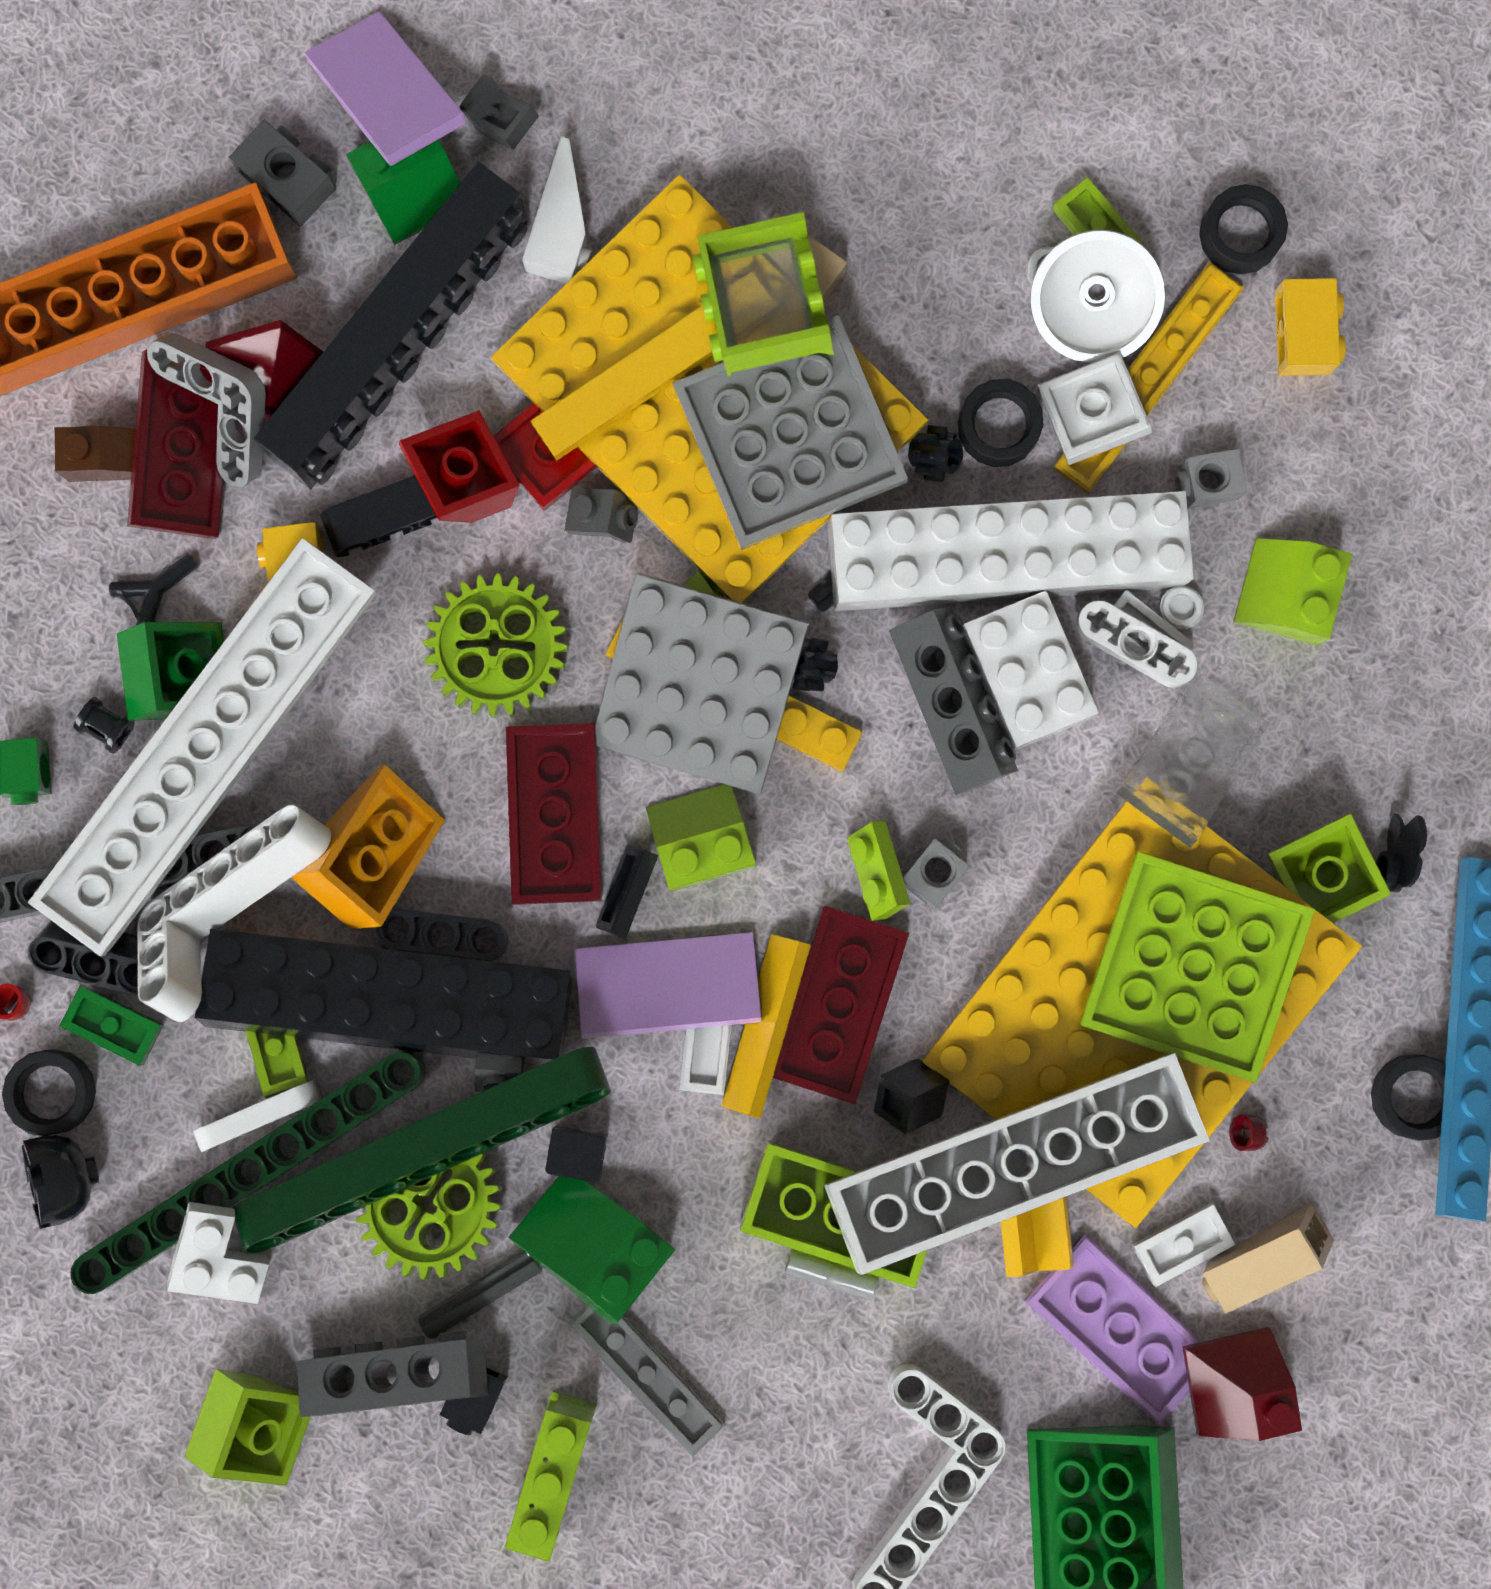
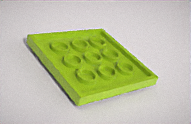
[1079,851,1315,1083]

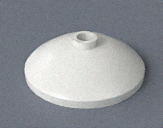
[1031,230,1165,363]

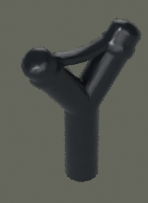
[108,553,199,626]

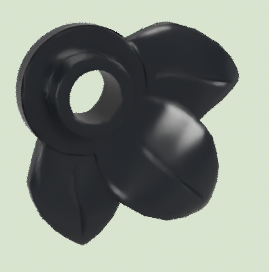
[1376,814,1427,893]

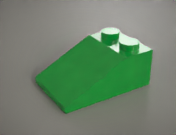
[508,1176,675,1325]

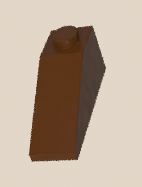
[54,426,135,482]

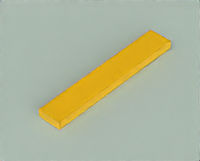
[1053,262,1244,495]
[530,272,778,460]

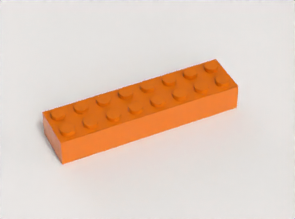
[0,182,297,396]

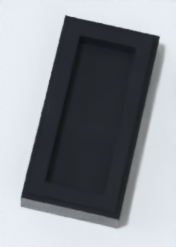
[596,845,659,939]

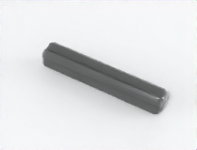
[418,1251,542,1339]

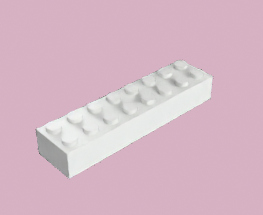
[827,491,1194,611]
[824,1053,1210,1275]

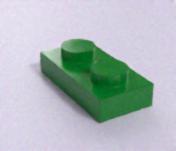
[59,986,164,1066]

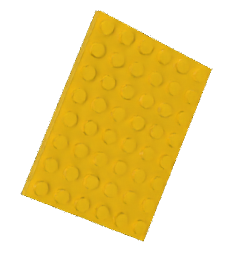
[490,174,928,603]
[922,778,1362,1228]

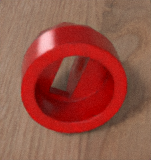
[0,983,31,1021]

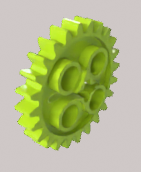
[423,573,568,719]
[355,1153,503,1279]

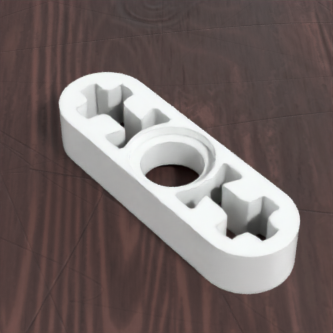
[1076,601,1197,688]
[193,1080,322,1153]

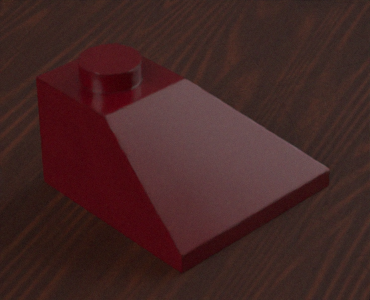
[205,320,323,425]
[1182,1327,1302,1441]

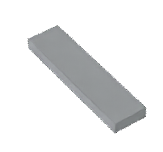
[568,1305,725,1457]

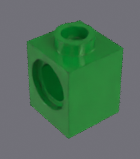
[0,737,52,805]

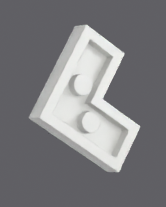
[167,1202,269,1304]

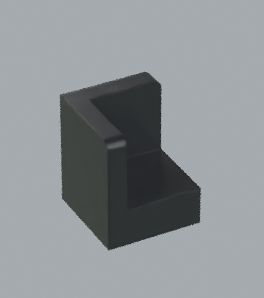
[874,1059,950,1135]
[545,1126,608,1182]

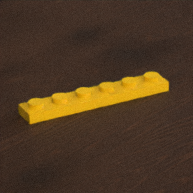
[605,618,863,773]

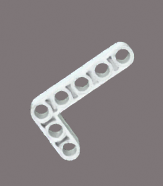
[137,804,331,1022]
[852,1363,1006,1589]

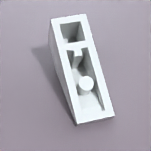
[522,137,593,284]

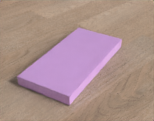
[305,11,466,166]
[575,932,761,1039]
[1024,1233,1202,1426]

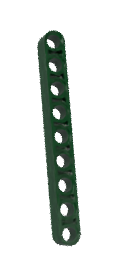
[232,1047,611,1254]
[70,1051,426,1294]

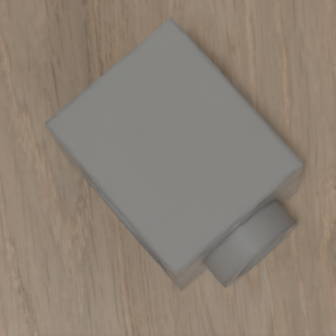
[1175,449,1247,509]
[903,838,970,910]

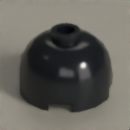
[22,1135,99,1229]

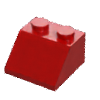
[399,410,520,523]

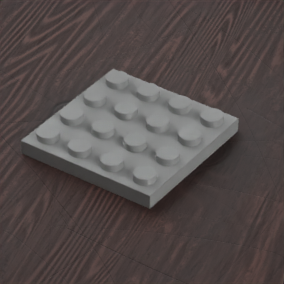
[673,315,908,551]
[595,573,810,794]

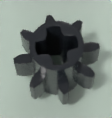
[908,425,963,482]
[792,638,838,692]

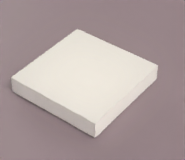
[1038,352,1152,465]

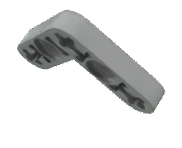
[147,332,266,488]

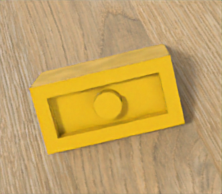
[1000,1197,1074,1277]

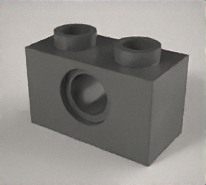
[229,119,336,227]

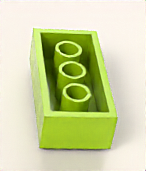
[740,1140,927,1288]

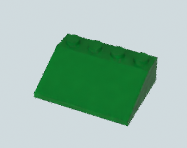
[1027,1425,1183,1589]

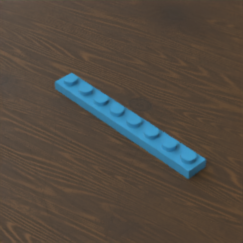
[1435,857,1491,1222]

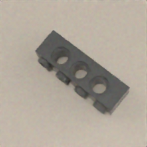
[889,607,1018,795]
[297,1331,488,1417]

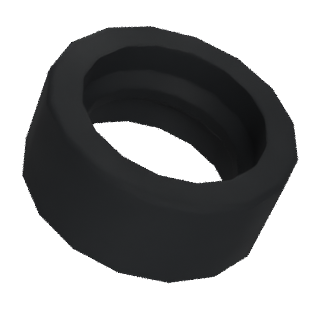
[1199,184,1288,275]
[958,379,1044,467]
[2,1049,96,1136]
[1371,1054,1446,1141]

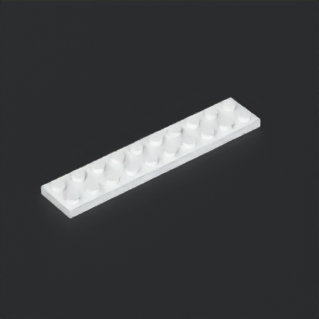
[28,538,377,957]

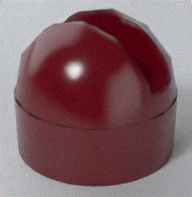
[1229,1115,1269,1151]

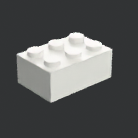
[963,590,1099,750]

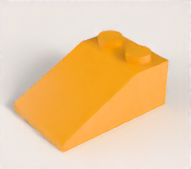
[291,764,445,929]

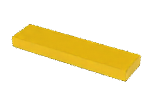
[721,934,811,1119]

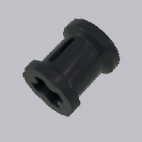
[73,697,135,754]

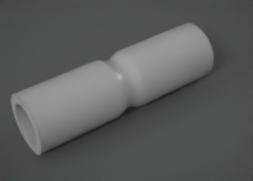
[785,1249,878,1300]

